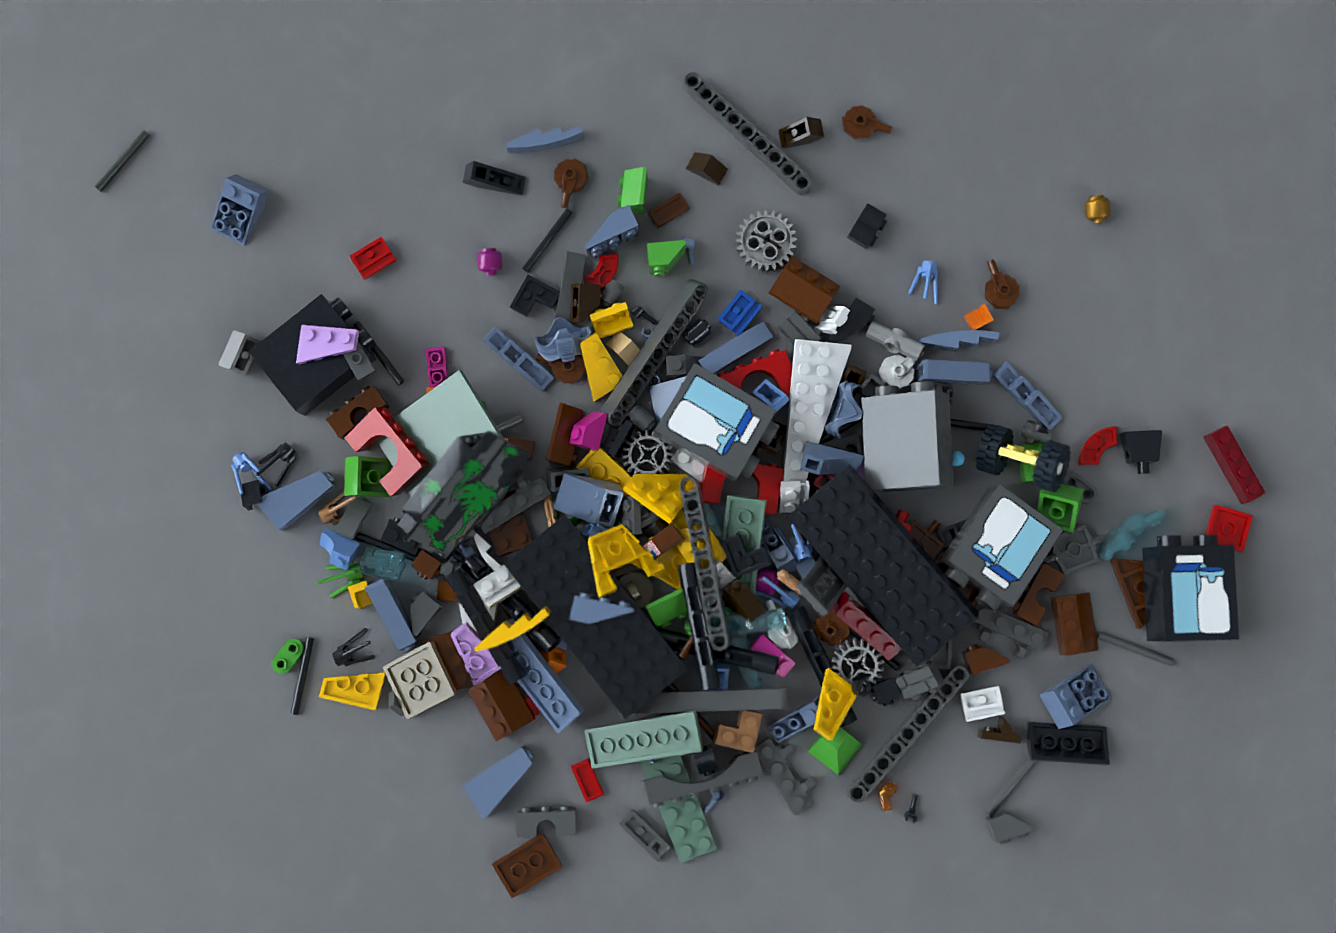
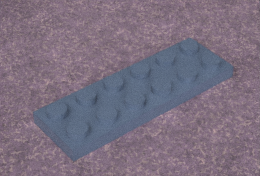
[507,618,584,734]

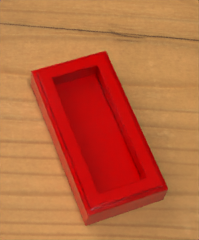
[571,758,604,803]

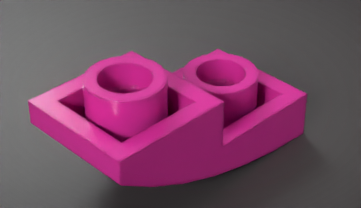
[425,346,448,387]

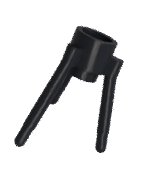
[256,442,296,486]
[332,628,374,667]

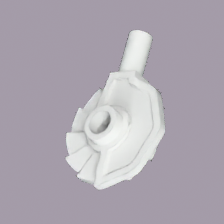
[879,352,924,389]
[765,600,798,649]

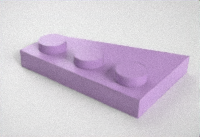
[296,325,359,365]
[451,622,501,686]

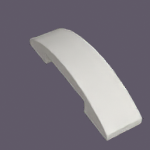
[474,533,502,571]

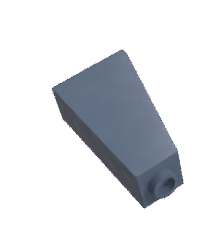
[917,360,993,385]
[257,471,337,531]
[365,578,419,652]
[462,746,534,819]

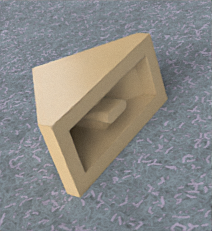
[606,332,640,366]

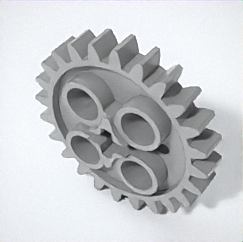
[735,210,797,272]

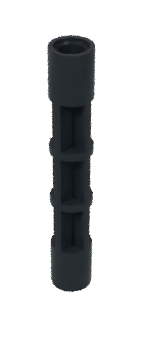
[462,554,561,653]
[677,562,721,690]
[445,567,526,685]
[787,606,857,727]
[658,628,780,675]

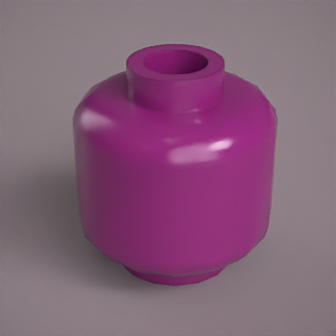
[477,248,502,275]
[756,568,782,595]

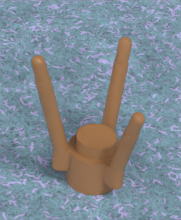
[318,491,356,525]

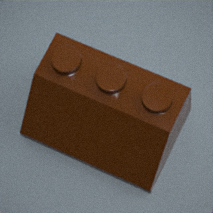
[769,256,840,323]
[546,402,586,467]
[1051,592,1099,656]
[467,672,535,742]

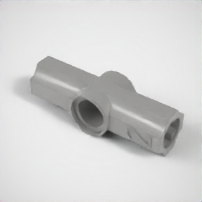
[866,321,925,361]

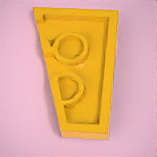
[579,333,623,402]
[576,445,633,497]
[814,668,856,741]
[319,672,386,711]

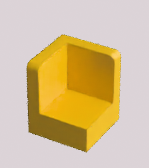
[348,580,373,609]

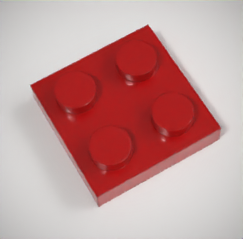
[1205,504,1253,553]

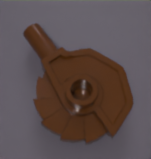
[842,105,892,139]
[554,158,588,208]
[985,259,1020,309]
[536,353,586,384]
[814,608,850,645]

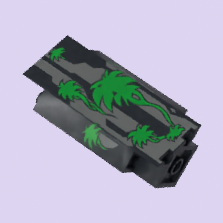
[398,431,531,561]

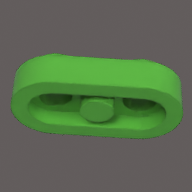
[272,639,305,674]

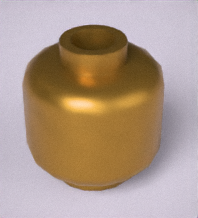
[1084,194,1111,223]

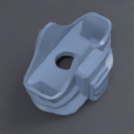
[534,317,592,362]
[825,380,863,439]

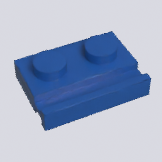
[717,290,762,336]

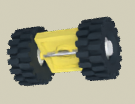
[975,424,1071,492]

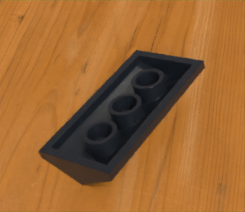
[1027,722,1110,765]

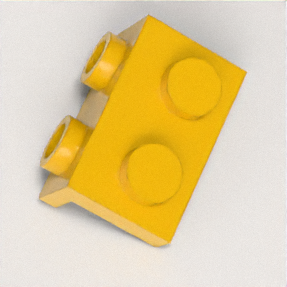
[590,302,633,339]

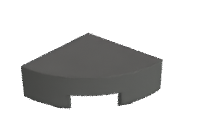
[389,690,404,717]

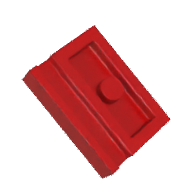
[349,236,397,280]

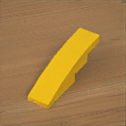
[474,606,552,652]

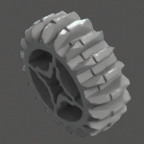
[622,430,674,475]
[832,638,884,691]

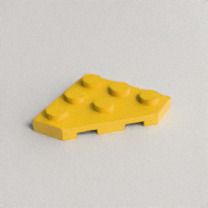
[623,474,701,524]

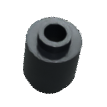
[683,319,712,347]

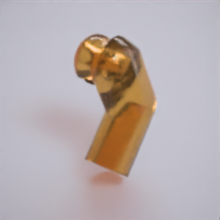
[878,782,897,811]

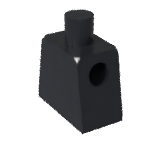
[1120,430,1162,474]

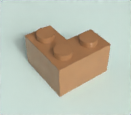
[712,710,762,753]

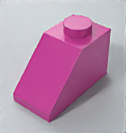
[569,412,608,451]
[749,633,796,678]

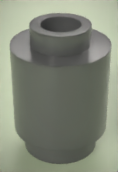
[600,280,625,308]
[627,405,656,432]

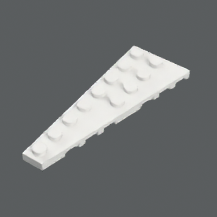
[782,339,851,483]

